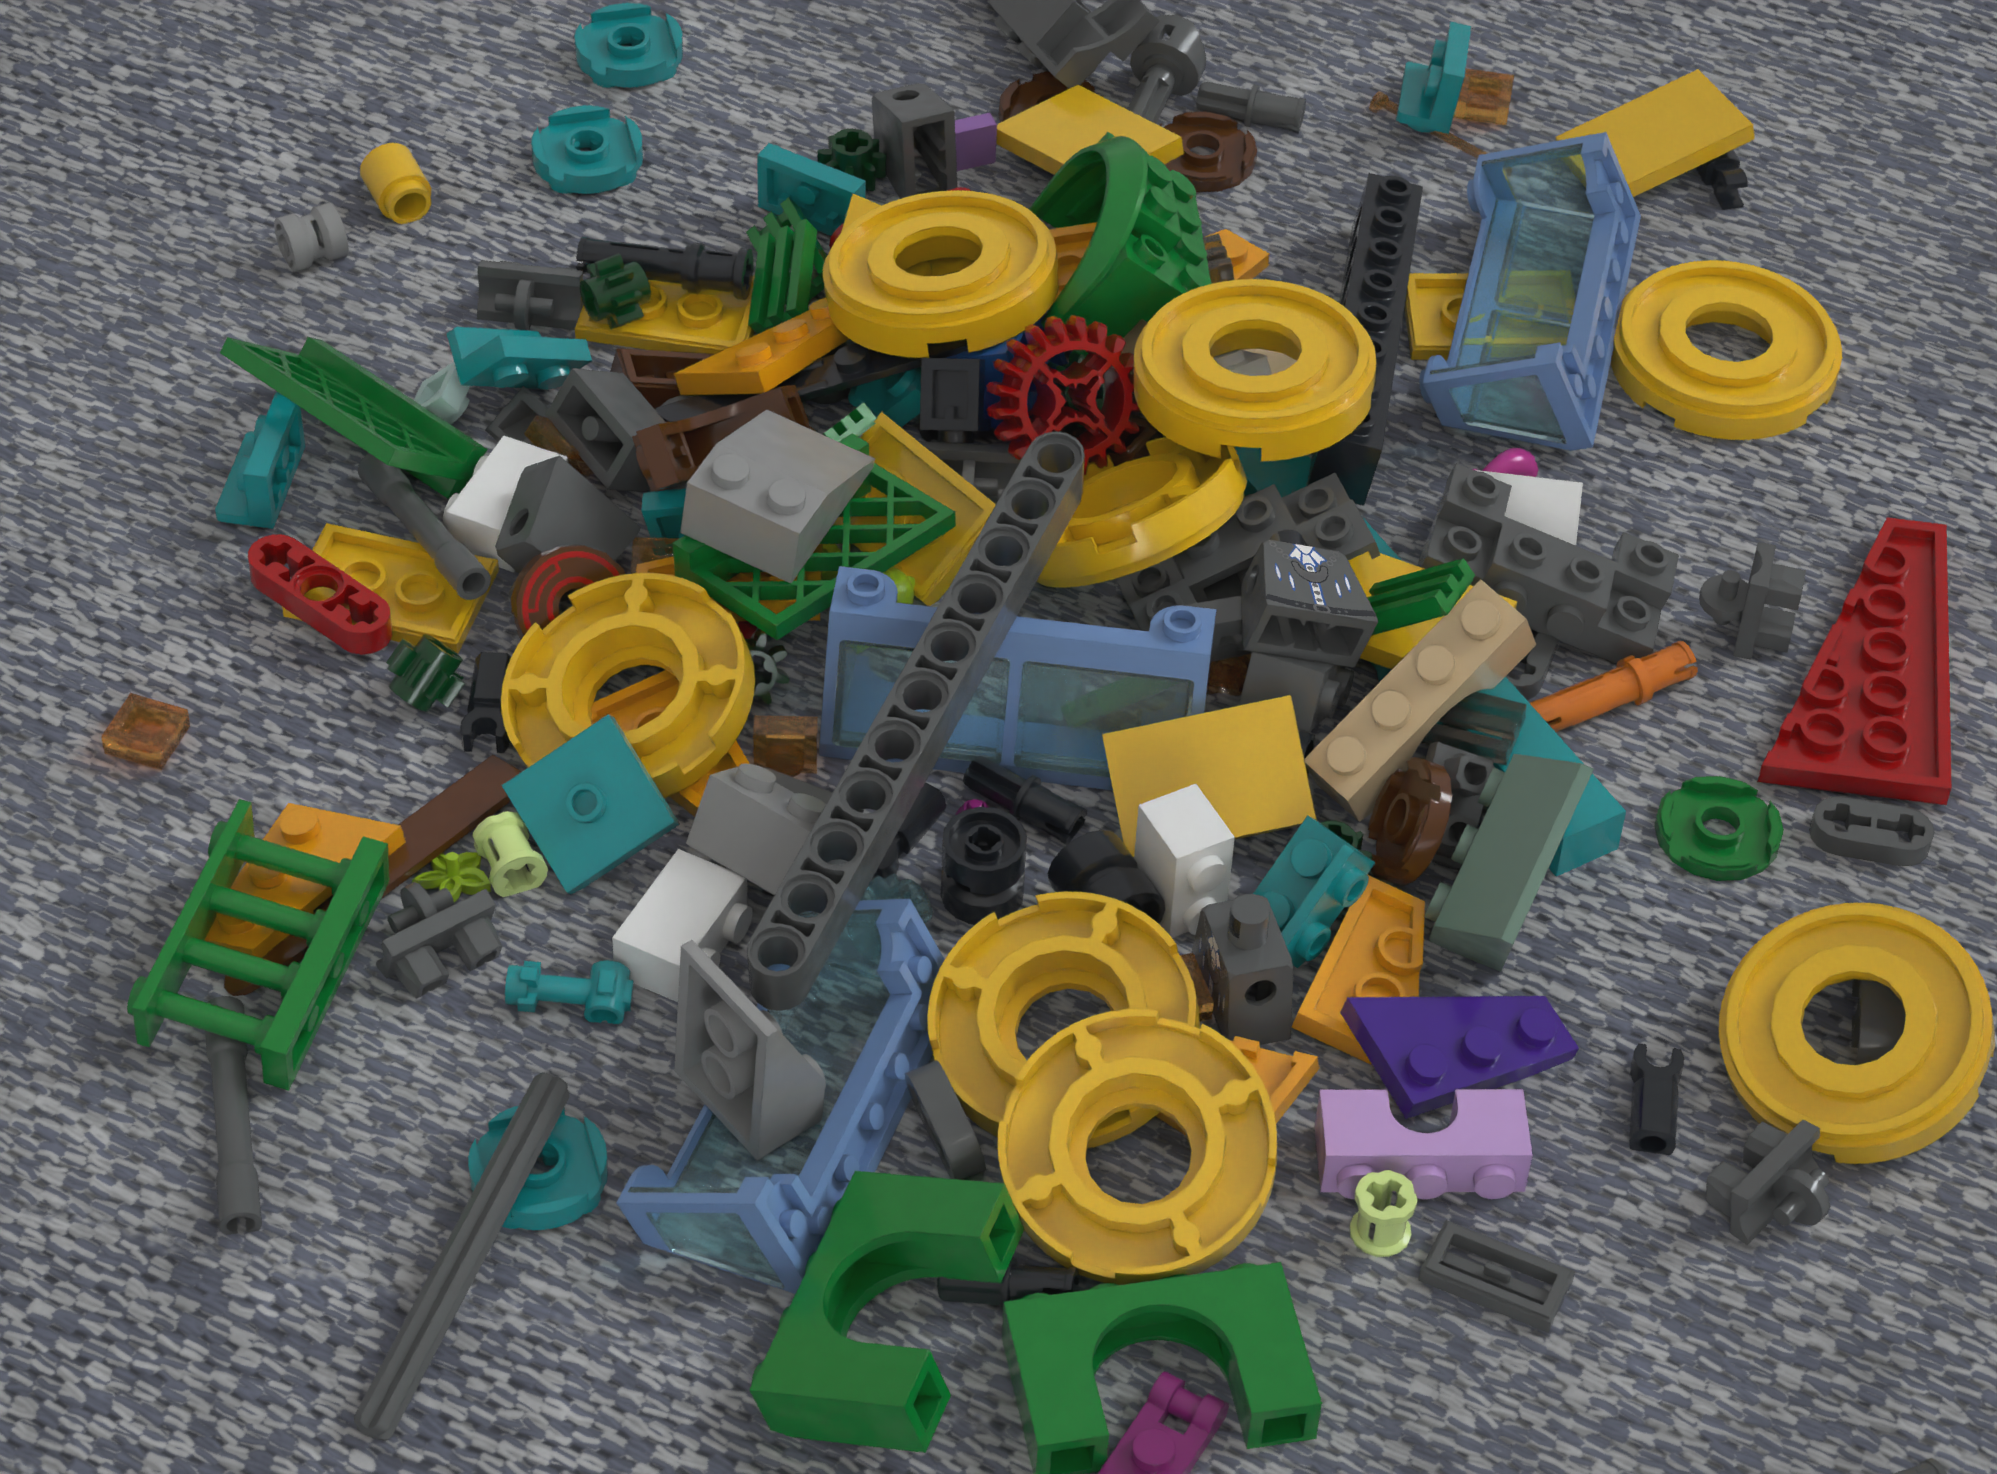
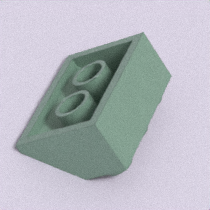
[1424,753,1594,972]

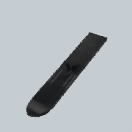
[655,339,968,422]

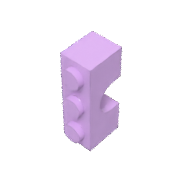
[1314,1089,1532,1200]

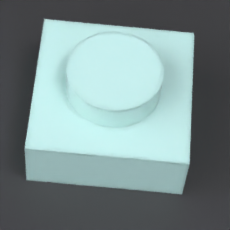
[414,362,470,424]

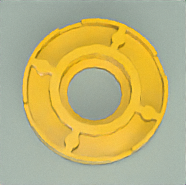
[823,190,1059,358]
[1610,260,1842,440]
[1133,279,1376,462]
[1036,437,1247,588]
[501,573,755,798]
[927,891,1200,1148]
[1719,902,1995,1164]
[997,1009,1277,1285]

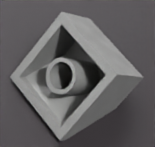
[686,764,848,895]

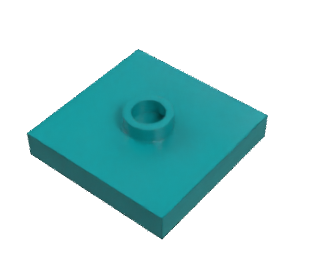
[502,714,680,894]

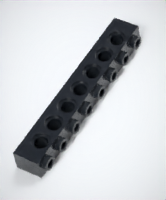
[1307,173,1423,506]

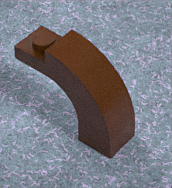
[632,385,811,492]

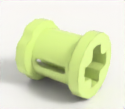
[473,811,548,897]
[1350,1170,1418,1257]

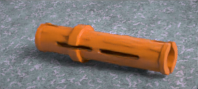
[1529,641,1698,733]

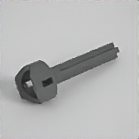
[1127,15,1207,124]

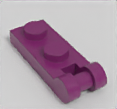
[1098,1371,1229,1474]

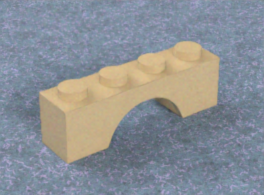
[1304,579,1536,822]

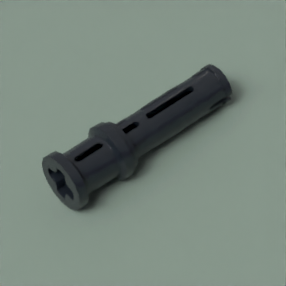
[576,237,754,300]

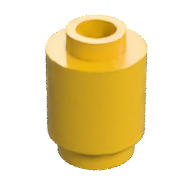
[360,143,432,224]

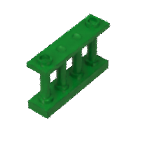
[127,799,390,1091]

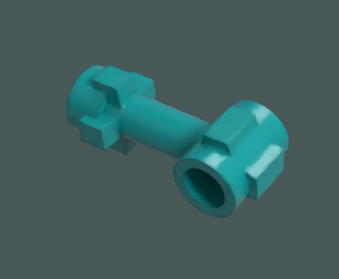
[505,960,634,1024]

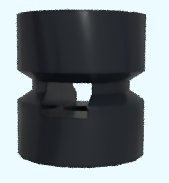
[941,807,1027,925]
[1047,830,1165,924]

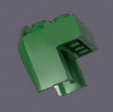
[1029,132,1212,357]

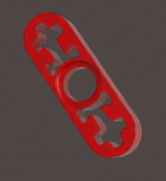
[248,534,393,655]

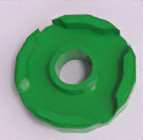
[1654,776,1784,881]

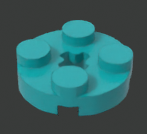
[575,3,683,88]
[531,105,643,194]
[468,1105,608,1230]

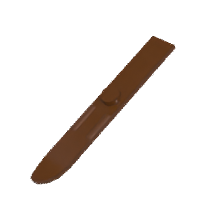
[224,754,522,996]

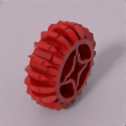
[986,315,1141,475]

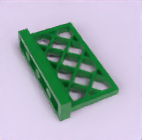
[220,337,487,499]
[673,433,956,640]

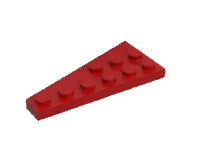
[1757,517,1952,805]

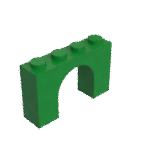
[749,1171,1025,1453]
[1002,1262,1322,1474]

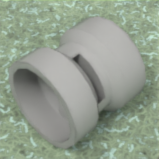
[274,202,349,272]

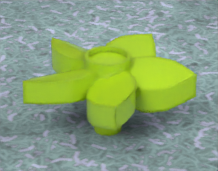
[412,852,491,903]

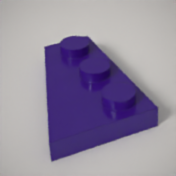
[1340,996,1579,1119]

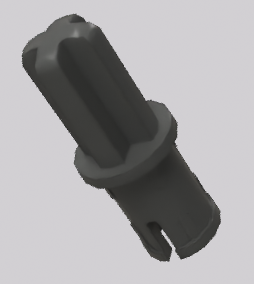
[1196,82,1306,133]

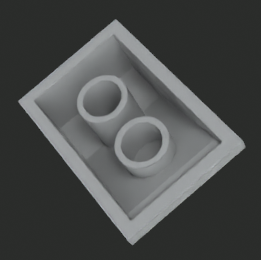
[680,410,875,583]
[674,940,826,1160]

